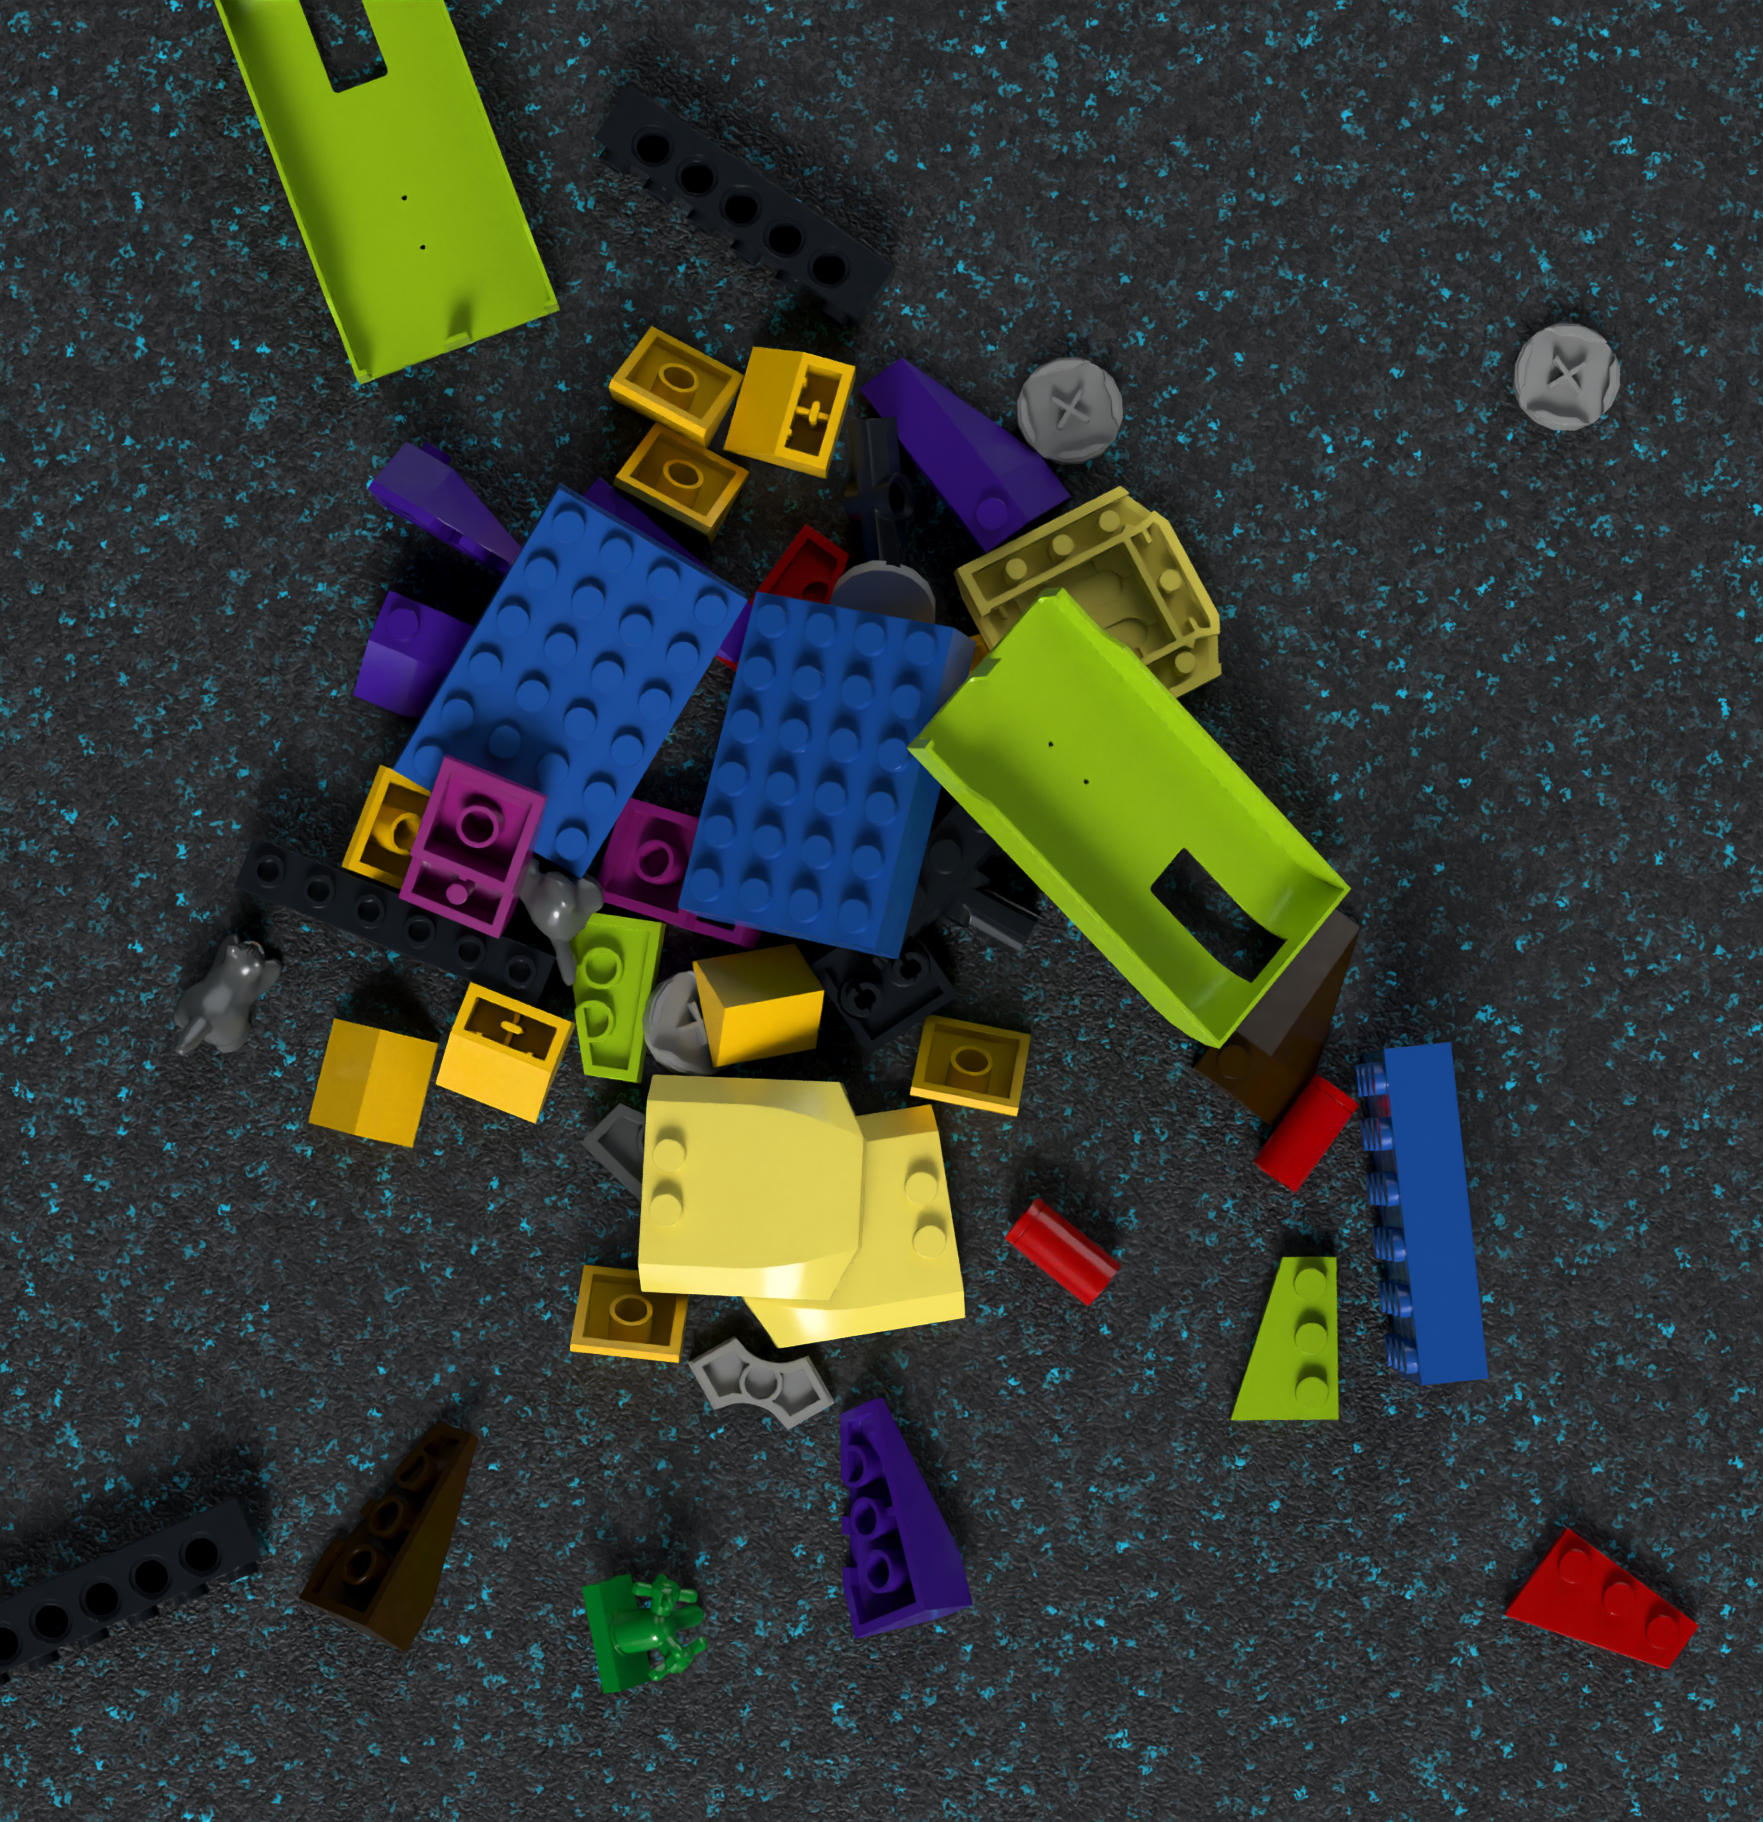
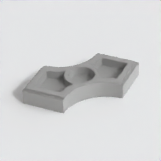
[688,1336,835,1430]

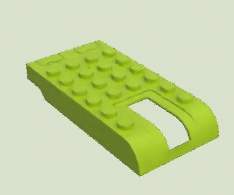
[214,0,560,384]
[907,587,1351,1049]

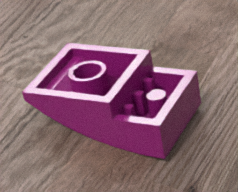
[398,755,548,939]
[597,798,762,951]

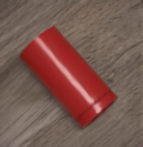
[1252,1074,1359,1193]
[1004,1196,1121,1307]

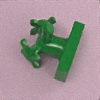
[582,1574,708,1694]

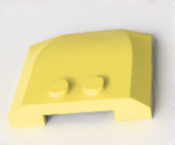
[954,486,1221,699]
[638,1075,867,1301]
[742,1104,965,1348]

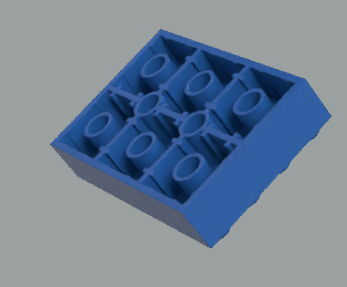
[393,483,748,879]
[678,592,976,960]
[1354,1042,1489,1386]

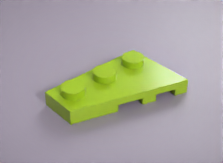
[570,913,666,1083]
[1229,1256,1339,1420]

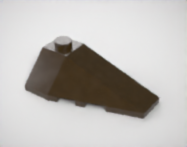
[1191,909,1360,1130]
[299,1421,479,1653]

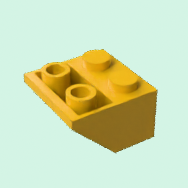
[724,347,856,479]
[436,982,576,1124]

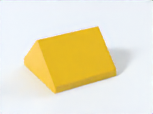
[608,326,745,449]
[613,422,750,545]
[341,765,432,890]
[692,943,825,1068]
[910,1014,1031,1117]
[308,1018,439,1148]
[570,1265,689,1363]

